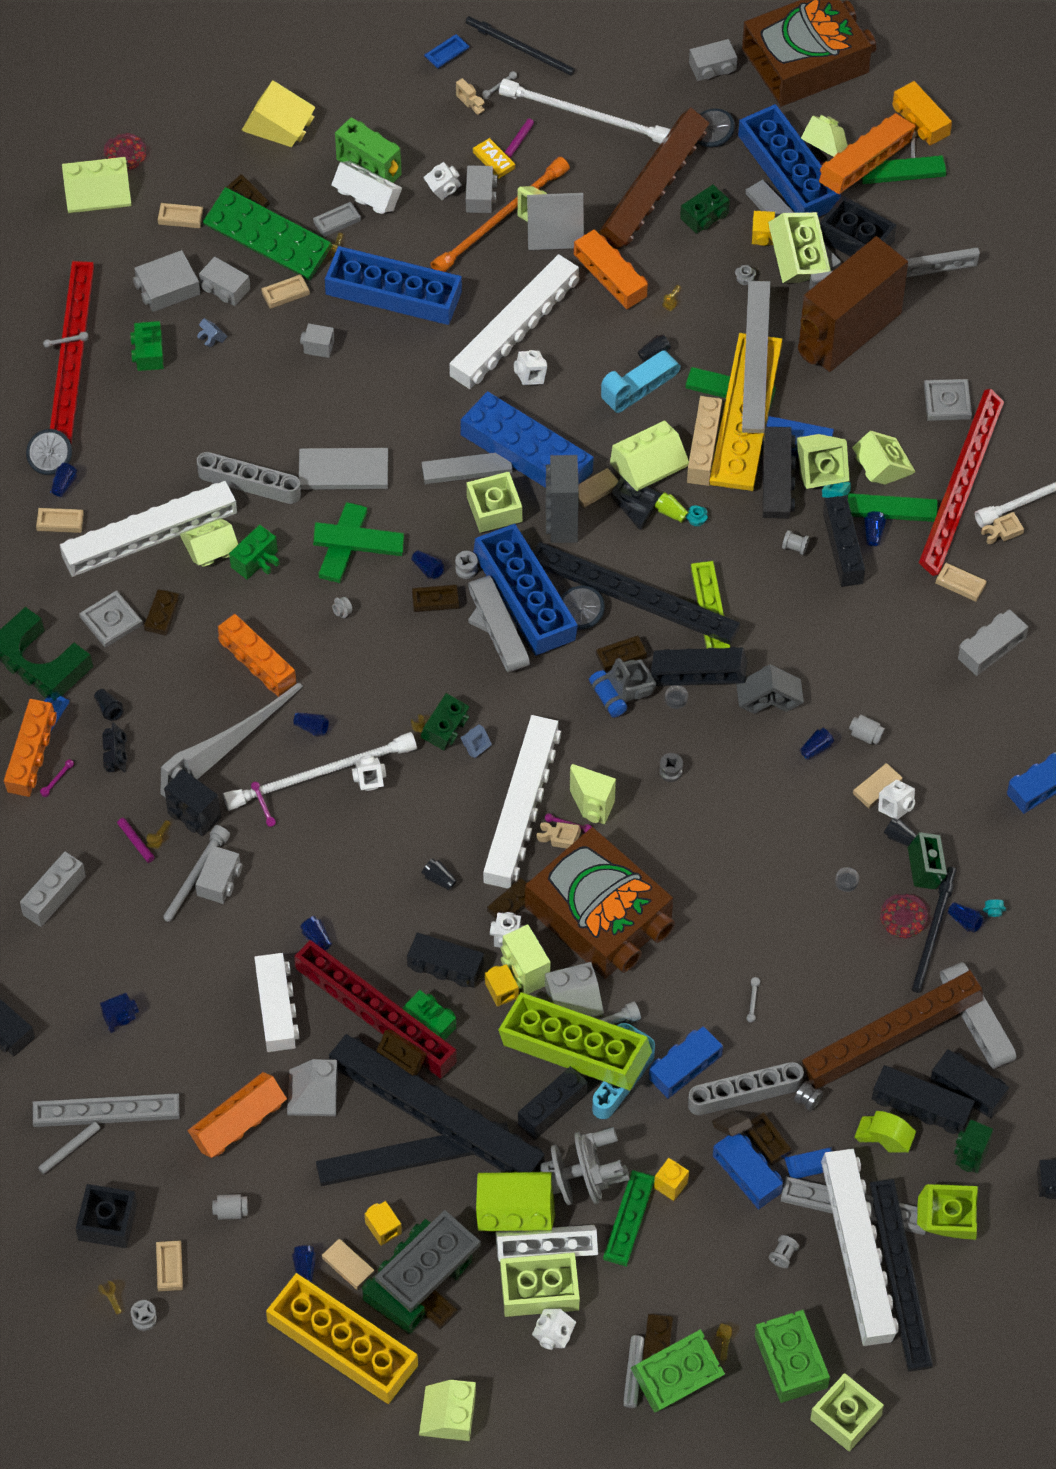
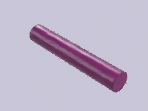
[504,119,534,158]
[117,817,155,863]

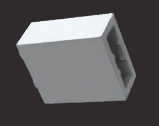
[133,250,200,312]

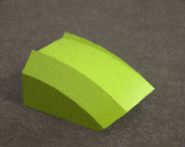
[917,1184,978,1240]

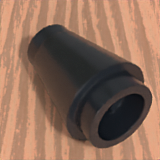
[637,334,671,362]
[94,689,124,721]
[883,818,917,846]
[421,858,457,891]

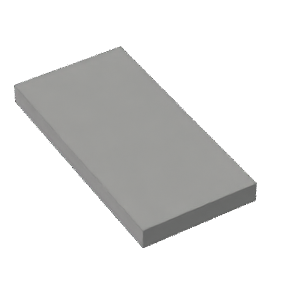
[299,448,388,490]

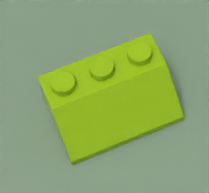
[476,1172,555,1231]

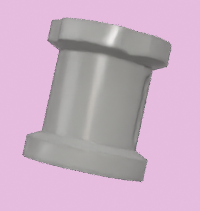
[782,530,810,555]
[768,1235,799,1268]

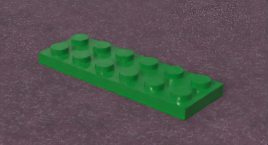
[203,187,333,281]

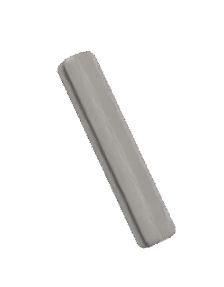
[623,1335,644,1408]

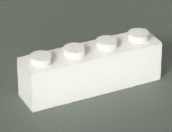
[255,953,299,1052]
[496,1225,598,1262]

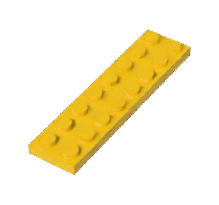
[709,333,782,491]

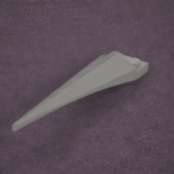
[160,683,303,798]

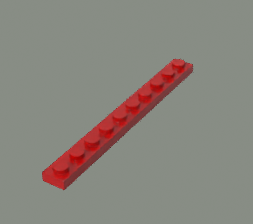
[50,261,94,443]
[919,388,1004,576]

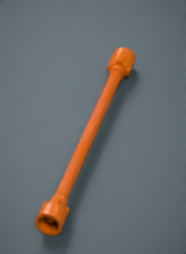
[430,157,570,272]

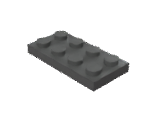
[375,1210,481,1312]

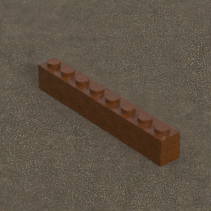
[598,107,710,249]
[802,970,983,1089]

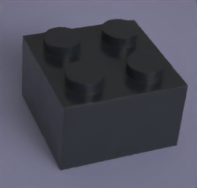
[164,769,221,837]
[76,1184,137,1249]

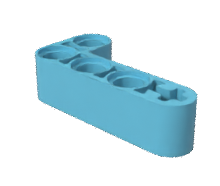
[601,350,681,413]
[592,1023,655,1119]

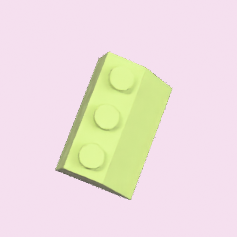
[62,157,131,213]
[768,212,831,283]
[610,420,689,491]

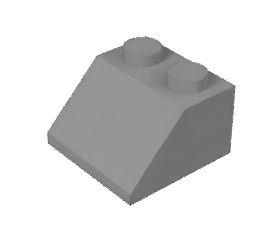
[545,962,604,1018]

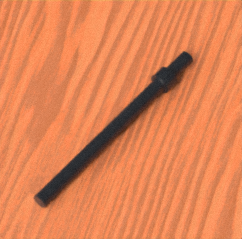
[465,16,575,76]
[912,867,957,993]

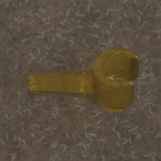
[331,233,343,257]
[662,285,681,311]
[411,714,433,745]
[146,820,170,848]
[98,1281,122,1315]
[716,1323,732,1361]

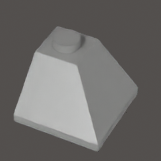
[287,1059,338,1116]

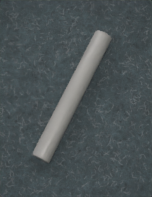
[38,1121,101,1175]

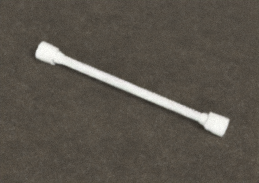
[499,78,671,144]
[975,482,1056,528]
[223,732,417,811]

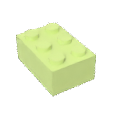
[500,1253,580,1317]

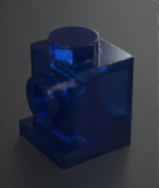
[100,992,139,1033]

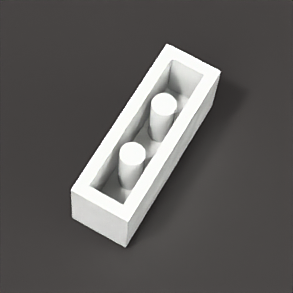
[332,161,402,214]

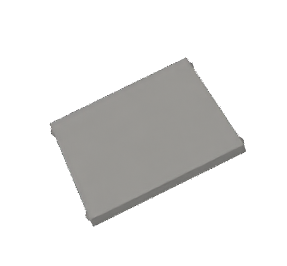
[527,193,584,250]

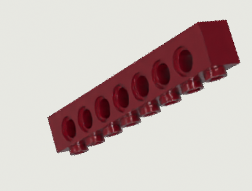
[294,940,457,1079]

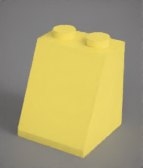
[242,80,315,147]

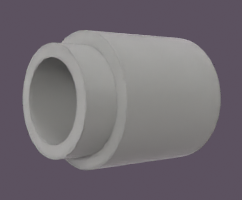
[849,715,885,745]
[212,1194,248,1220]

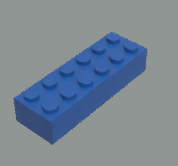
[738,104,841,217]
[325,246,462,325]
[461,391,594,488]
[473,524,578,656]

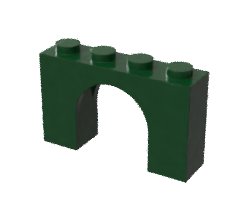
[0,607,93,701]
[362,1219,472,1335]

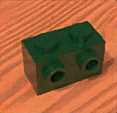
[680,184,730,234]
[420,693,470,751]
[908,832,947,889]
[953,1119,993,1174]

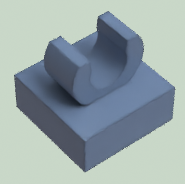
[197,318,228,347]
[460,724,492,758]

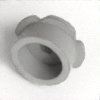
[735,265,756,285]
[332,597,352,618]

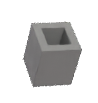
[300,323,334,358]

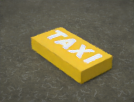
[473,138,515,179]

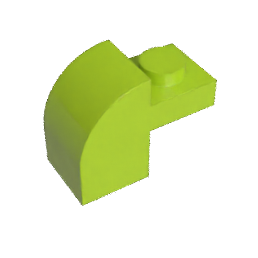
[855,1111,916,1153]

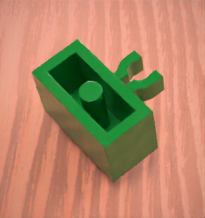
[130,321,164,371]
[229,525,280,580]
[402,990,456,1041]

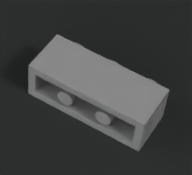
[958,609,1028,676]
[20,852,86,927]

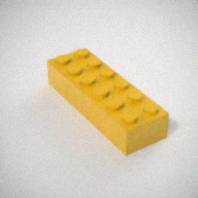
[266,1273,418,1404]

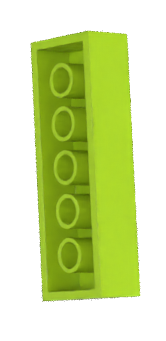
[498,992,652,1091]

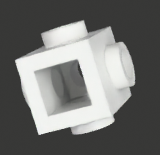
[424,162,462,200]
[514,350,547,385]
[352,755,386,791]
[878,779,915,820]
[490,912,525,948]
[532,1309,576,1350]

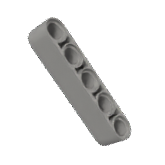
[197,452,301,504]
[468,575,530,672]
[940,962,1016,1069]
[688,1062,804,1115]

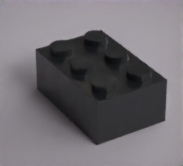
[820,195,897,257]

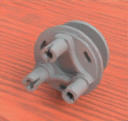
[541,1127,630,1205]

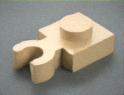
[456,78,485,115]
[981,512,1024,544]
[537,822,581,849]

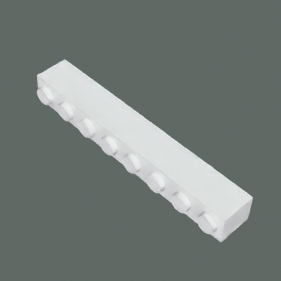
[450,254,579,389]
[60,481,237,577]
[483,715,561,888]
[821,1149,898,1346]

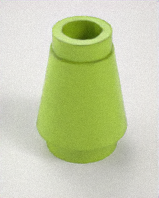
[655,492,689,523]

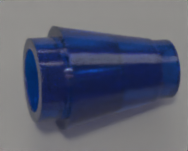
[50,463,77,497]
[864,511,886,546]
[411,550,444,579]
[293,712,329,737]
[799,727,834,760]
[948,902,984,933]
[300,916,333,951]
[292,1245,316,1283]

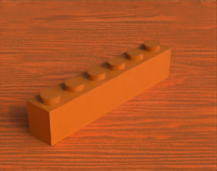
[819,113,915,194]

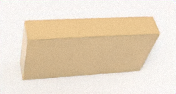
[158,203,203,228]
[261,275,310,309]
[578,468,618,508]
[36,508,84,533]
[936,563,987,601]
[853,763,903,809]
[322,1239,375,1290]
[156,1241,183,1292]

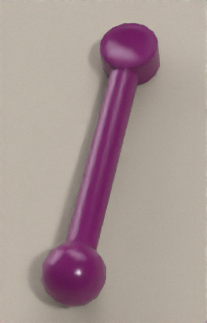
[40,759,74,797]
[251,782,275,827]
[545,813,591,833]

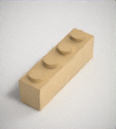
[687,396,722,486]

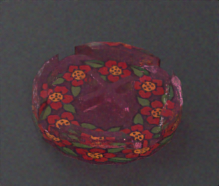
[104,133,146,171]
[880,894,928,939]

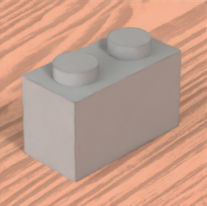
[689,39,737,81]
[466,166,497,213]
[199,257,250,306]
[195,846,243,904]

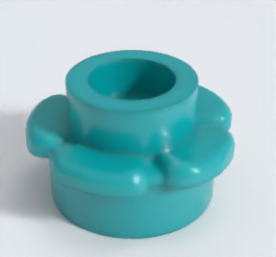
[686,505,708,526]
[983,900,1006,917]

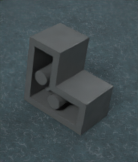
[736,664,804,714]

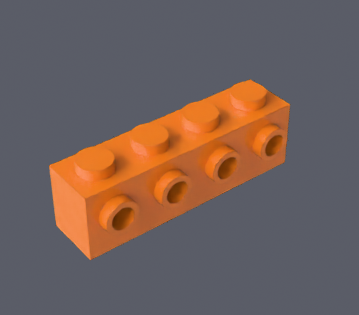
[574,229,648,309]
[218,614,296,697]
[4,699,57,797]
[187,1072,287,1158]

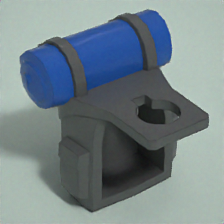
[589,658,656,718]

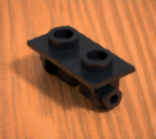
[102,722,128,773]

